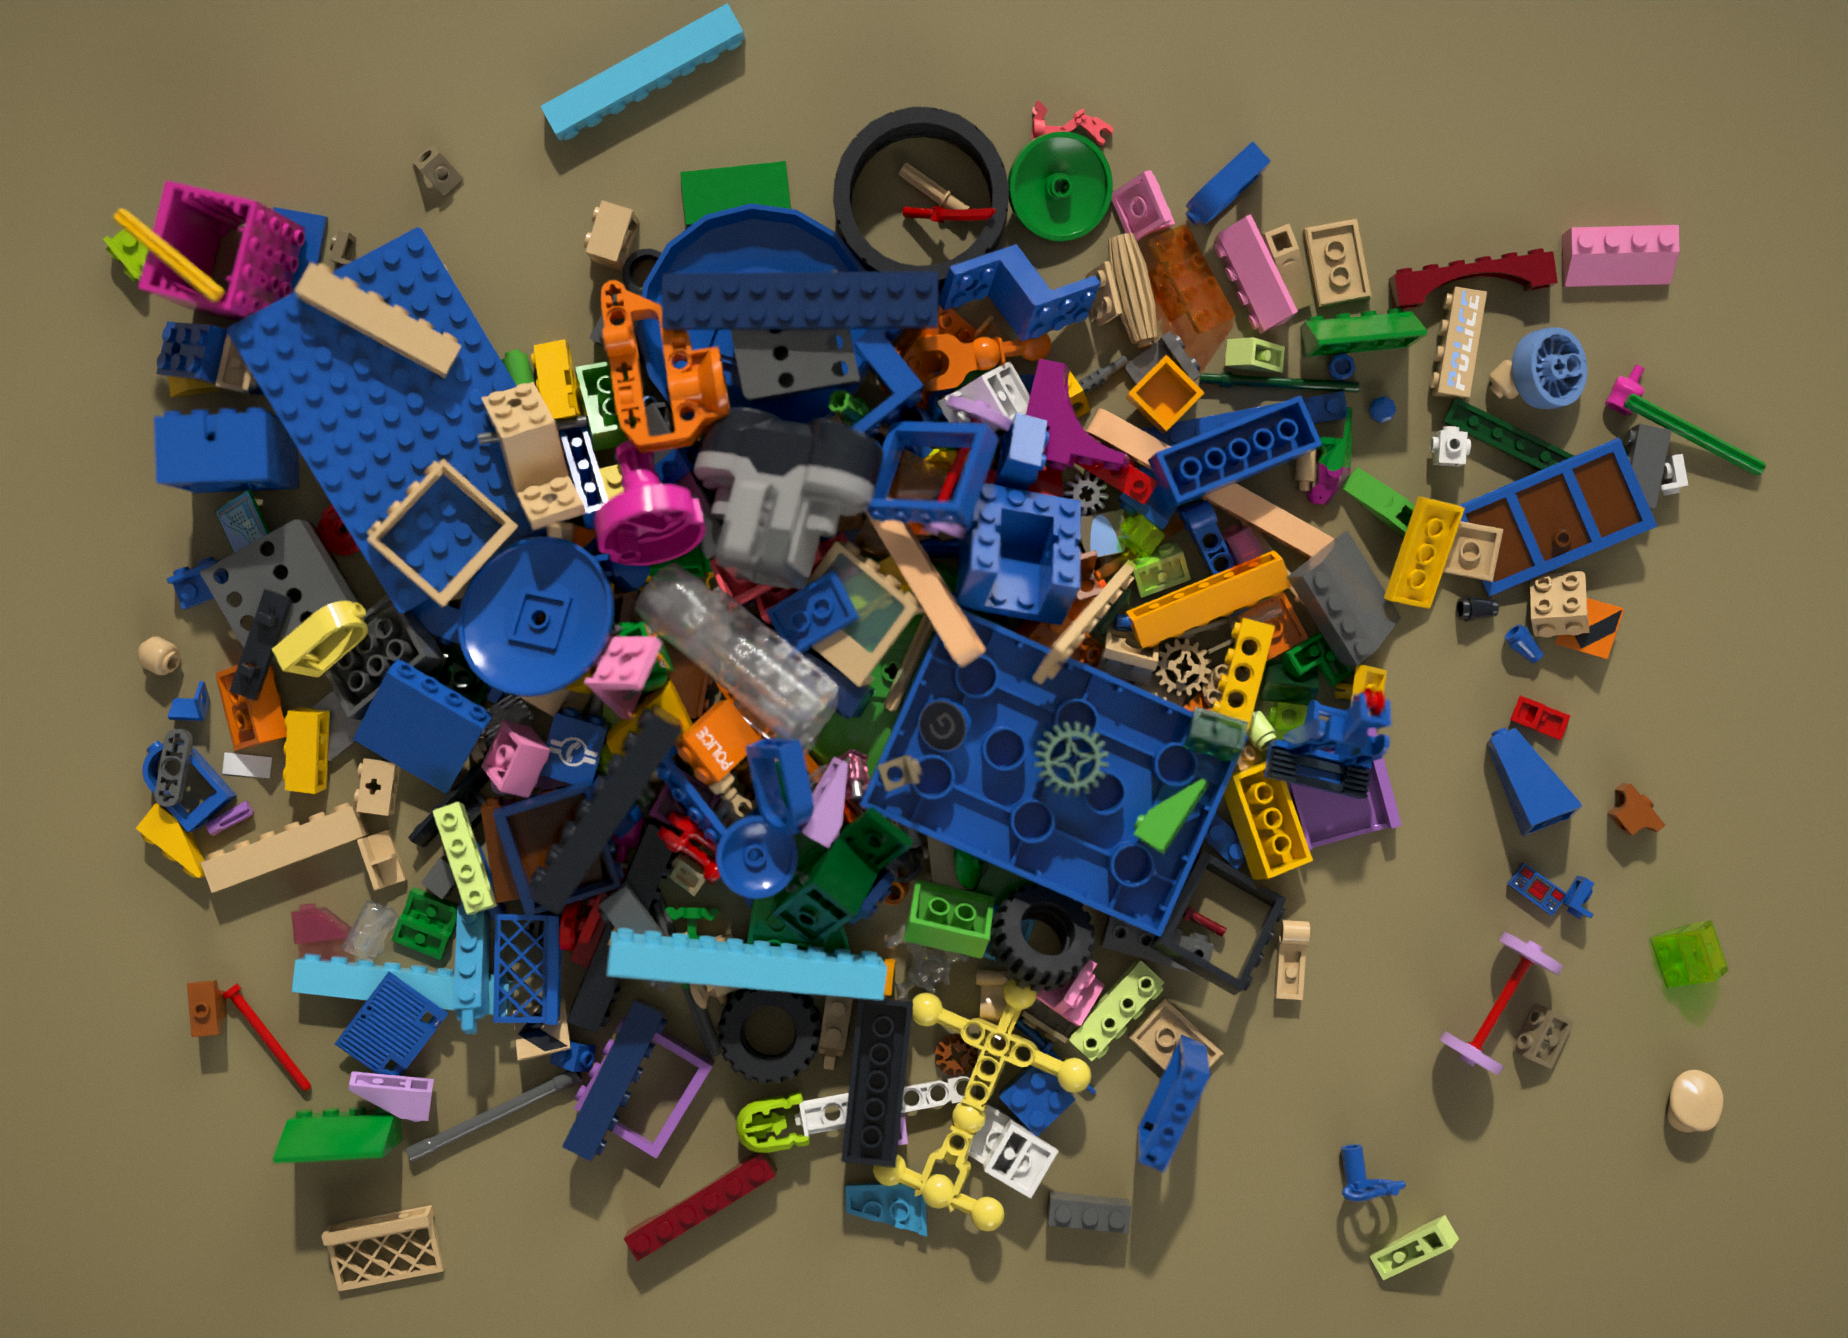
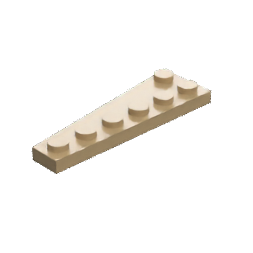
[1032,560,1137,685]

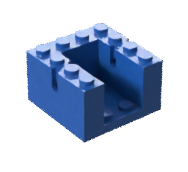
[154,408,300,493]
[956,483,1081,625]

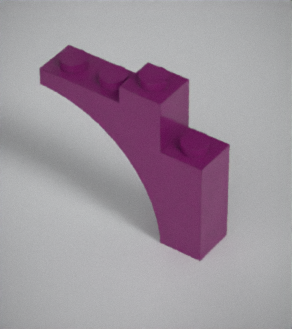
[1026,359,1130,471]

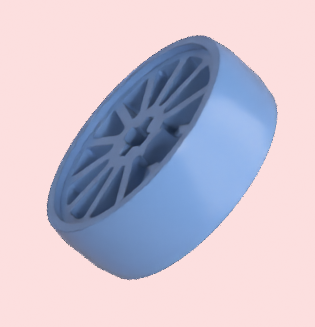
[1512,327,1587,410]

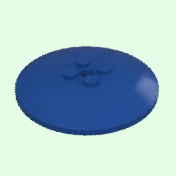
[458,536,614,696]

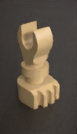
[708,772,752,818]

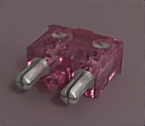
[821,749,869,800]

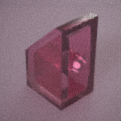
[1223,524,1265,566]
[291,903,355,944]

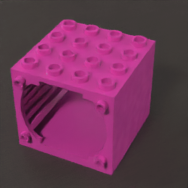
[138,180,305,322]

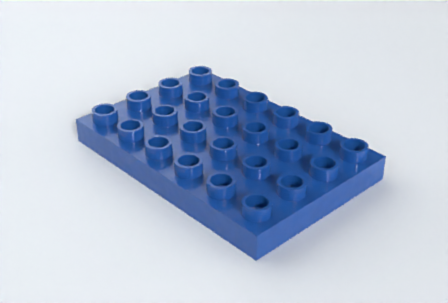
[859,609,1248,937]

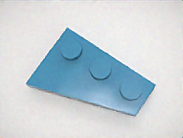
[845,1182,927,1237]

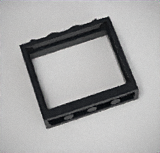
[1150,851,1287,996]

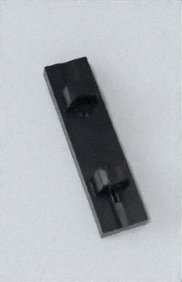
[229,589,293,701]

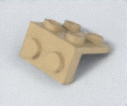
[1530,571,1590,637]

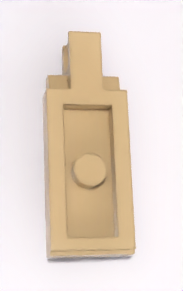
[819,995,853,1070]

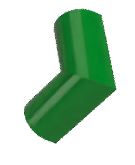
[1282,631,1355,687]

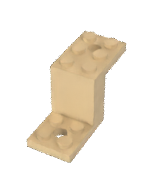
[481,382,586,530]

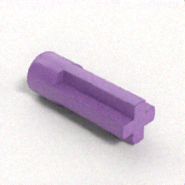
[205,801,254,836]

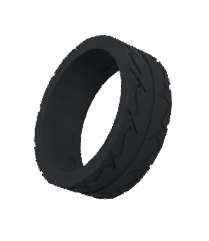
[833,107,1009,290]

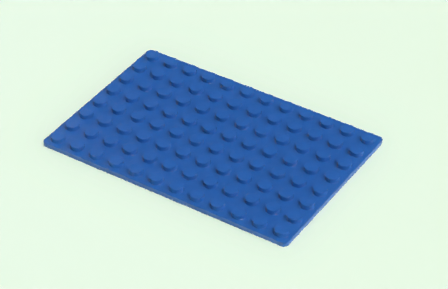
[227,227,573,613]

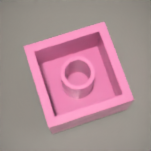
[481,720,550,798]

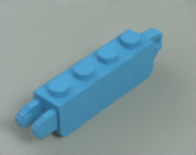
[453,898,491,1035]

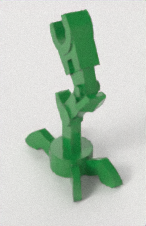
[665,907,720,990]

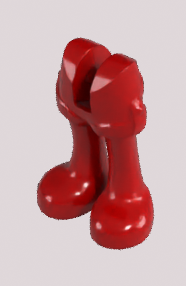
[657,811,720,884]

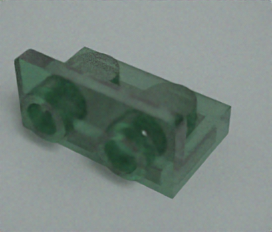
[1183,707,1248,761]

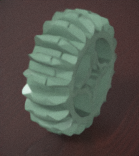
[1034,722,1109,797]

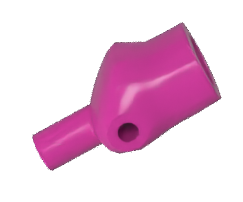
[1605,365,1645,416]
[611,817,646,863]

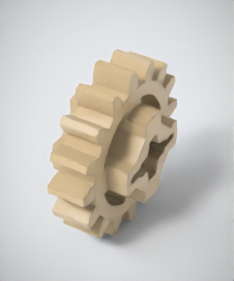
[1154,639,1212,696]

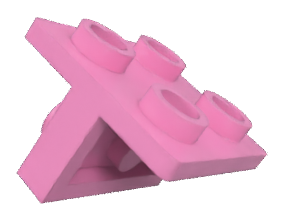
[1036,959,1104,1027]

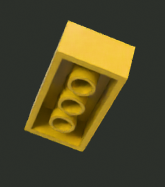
[1223,761,1313,880]

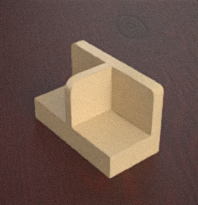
[357,829,407,891]

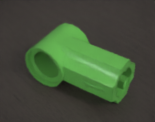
[828,390,873,428]

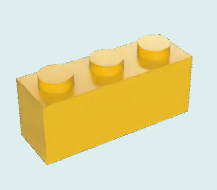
[283,707,330,794]

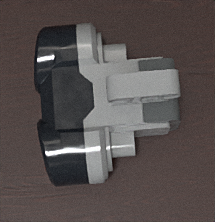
[693,408,884,589]

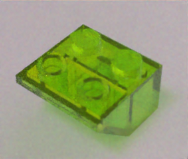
[1650,920,1729,988]

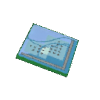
[215,489,270,553]

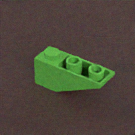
[1340,467,1415,538]

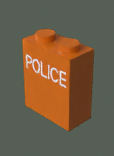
[674,699,761,785]

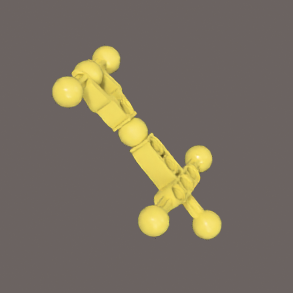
[873,979,1091,1232]

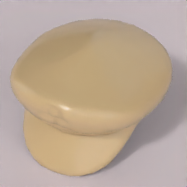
[1667,1070,1723,1132]

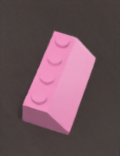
[1213,214,1298,335]
[1562,225,1680,287]

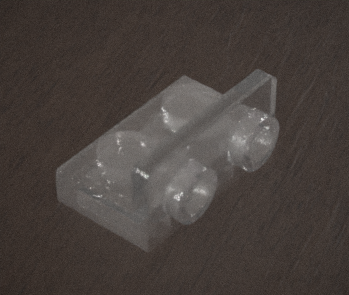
[342,900,398,962]

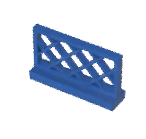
[493,913,563,1025]

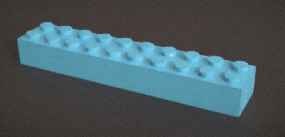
[607,928,887,1000]

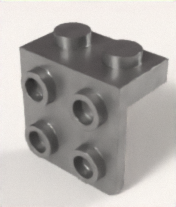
[1125,331,1201,385]

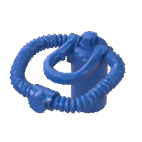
[1341,1144,1406,1202]

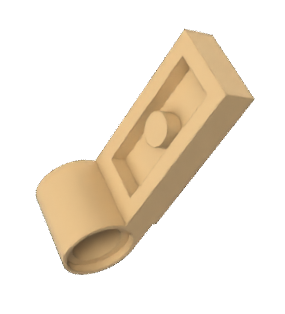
[1275,920,1310,1000]

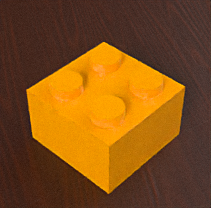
[1125,355,1204,435]

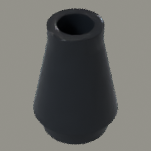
[1456,596,1499,622]

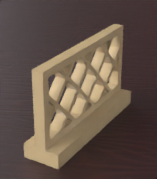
[322,1205,445,1292]

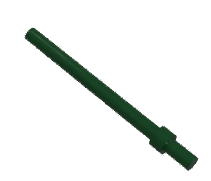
[1199,371,1359,393]

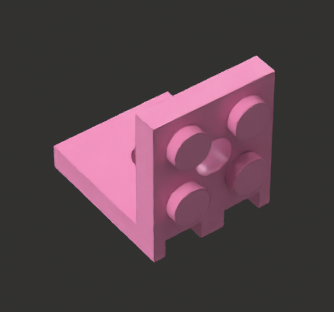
[585,637,662,719]

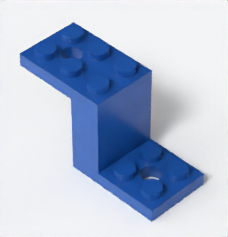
[938,244,1101,341]
[156,322,265,396]
[852,329,923,439]

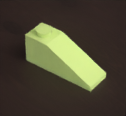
[1369,1215,1459,1280]

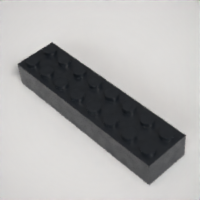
[528,703,682,914]

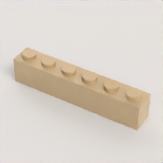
[295,263,461,378]
[201,802,370,893]

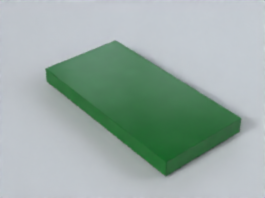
[680,161,791,227]

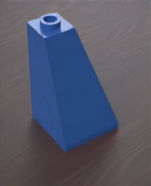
[1487,728,1582,837]

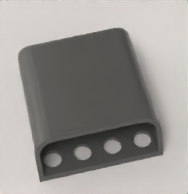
[731,270,860,403]
[200,519,358,667]

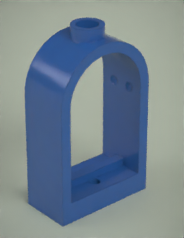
[1185,141,1271,226]
[745,738,814,836]
[142,740,237,832]

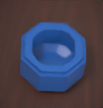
[1327,353,1356,381]
[1368,396,1396,424]

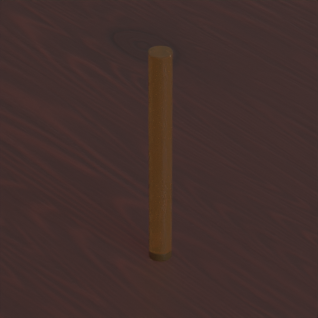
[1093,519,1185,582]

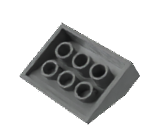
[1287,531,1401,666]
[325,594,445,721]

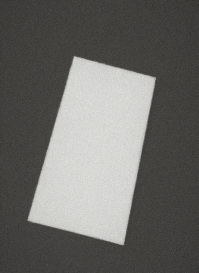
[222,753,272,778]

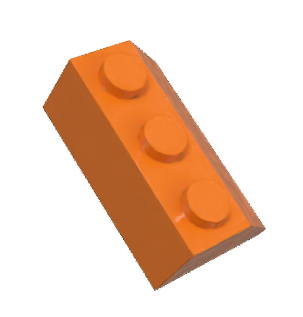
[215,663,287,751]

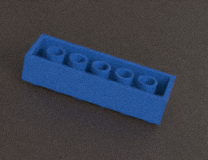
[1148,395,1322,509]

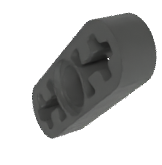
[154,729,193,807]

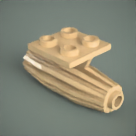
[1086,233,1158,348]

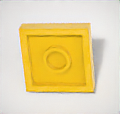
[1335,665,1387,716]

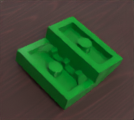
[391,887,460,960]

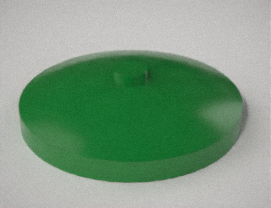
[1008,131,1113,241]

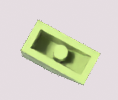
[1225,337,1285,373]

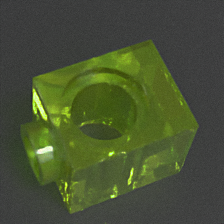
[1116,514,1165,558]
[1268,702,1308,731]

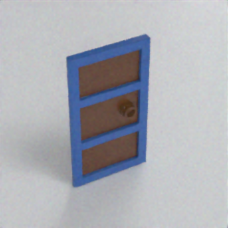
[1459,437,1657,597]

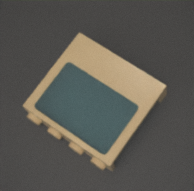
[807,541,925,687]

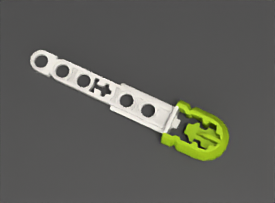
[736,1076,976,1153]

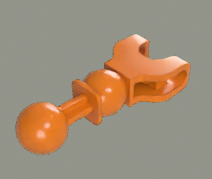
[917,333,1051,391]

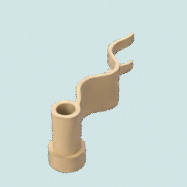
[976,969,1008,1073]

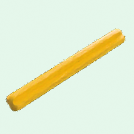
[113,209,224,302]

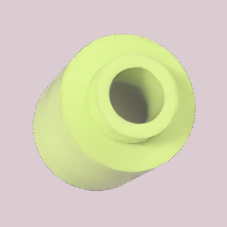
[1242,710,1277,751]

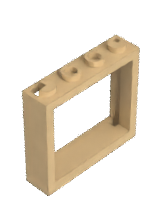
[367,459,518,608]

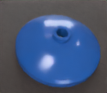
[716,816,798,898]

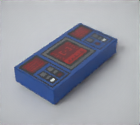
[1507,862,1568,916]

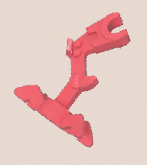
[1031,100,1114,146]

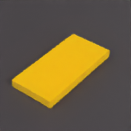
[1384,496,1465,609]

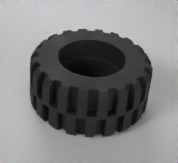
[988,883,1095,992]
[717,988,822,1085]

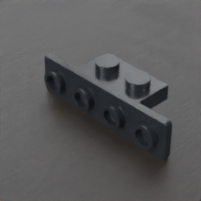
[408,761,490,848]

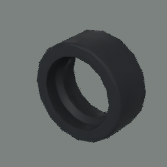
[622,248,662,297]

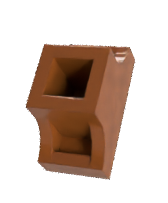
[1607,783,1666,835]
[187,980,227,1037]

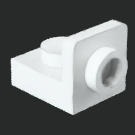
[1660,454,1688,496]

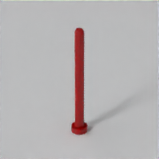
[222,983,311,1092]

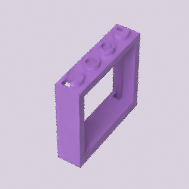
[574,1016,715,1159]

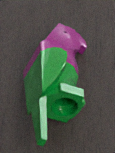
[1307,407,1353,505]

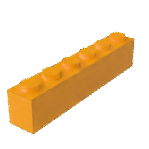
[1126,550,1292,649]

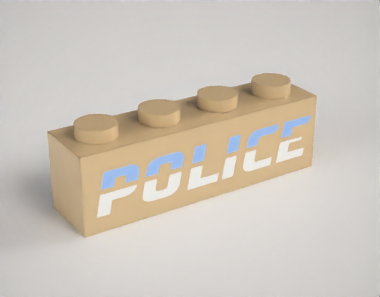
[1430,286,1487,401]

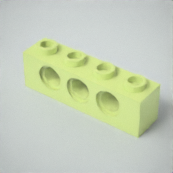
[433,802,498,915]

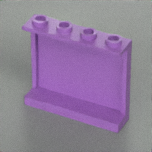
[1286,728,1402,850]

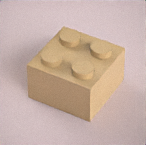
[584,200,640,271]

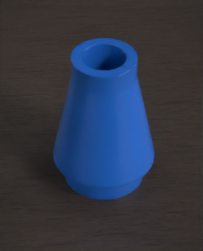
[1504,624,1544,664]

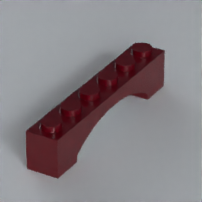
[1389,248,1558,309]
[623,1152,778,1262]

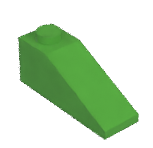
[1133,779,1208,855]

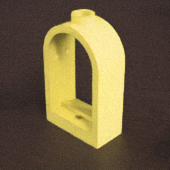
[272,601,368,678]

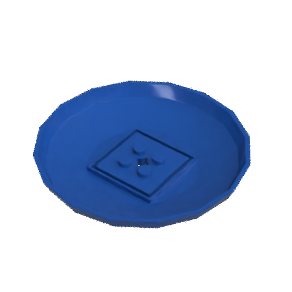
[637,203,869,424]

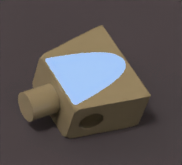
[1079,509,1125,574]

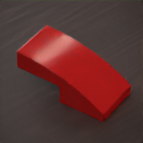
[1510,695,1571,741]

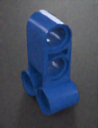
[1177,498,1234,575]

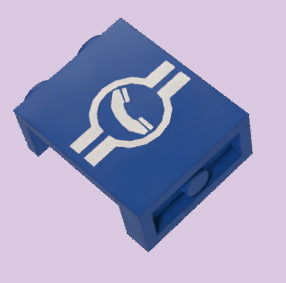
[539,707,612,787]

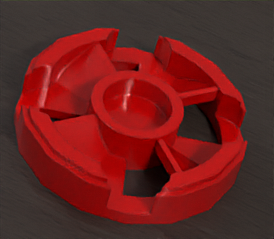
[559,900,582,951]

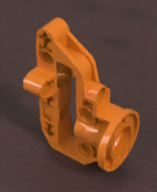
[601,280,730,453]

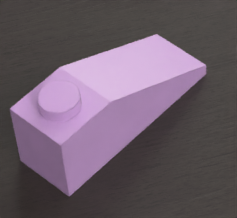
[799,757,848,848]
[348,1072,434,1122]

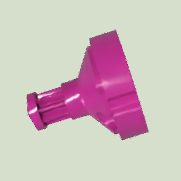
[594,441,706,566]

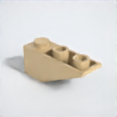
[1262,224,1313,310]

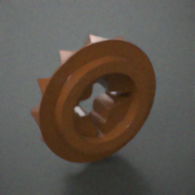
[935,1033,977,1077]

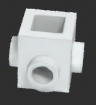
[1430,426,1471,467]

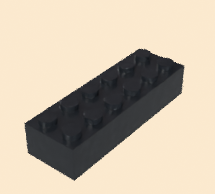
[841,998,913,1168]

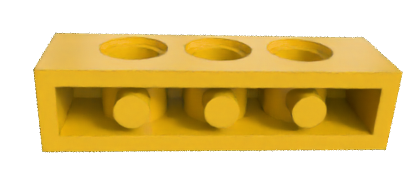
[1211,618,1275,731]

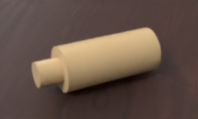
[1295,450,1316,492]

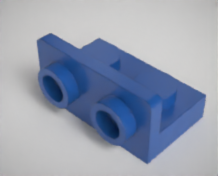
[166,557,229,610]

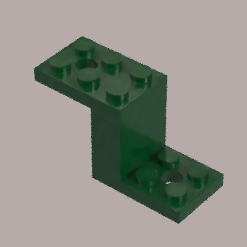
[772,807,914,946]

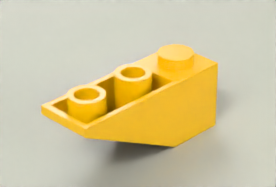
[136,803,206,878]

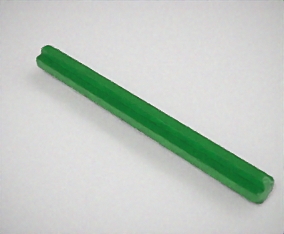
[1624,394,1766,475]

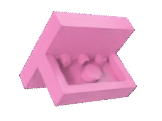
[1111,170,1175,241]

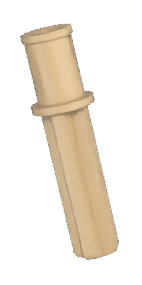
[898,163,971,209]

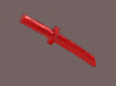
[903,206,996,223]

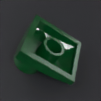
[433,646,489,707]

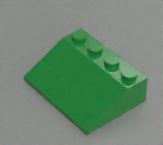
[1300,308,1427,358]
[272,1106,403,1164]

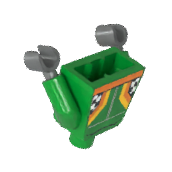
[609,622,674,700]

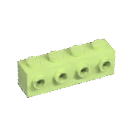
[1068,957,1165,1061]

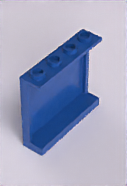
[353,659,493,794]

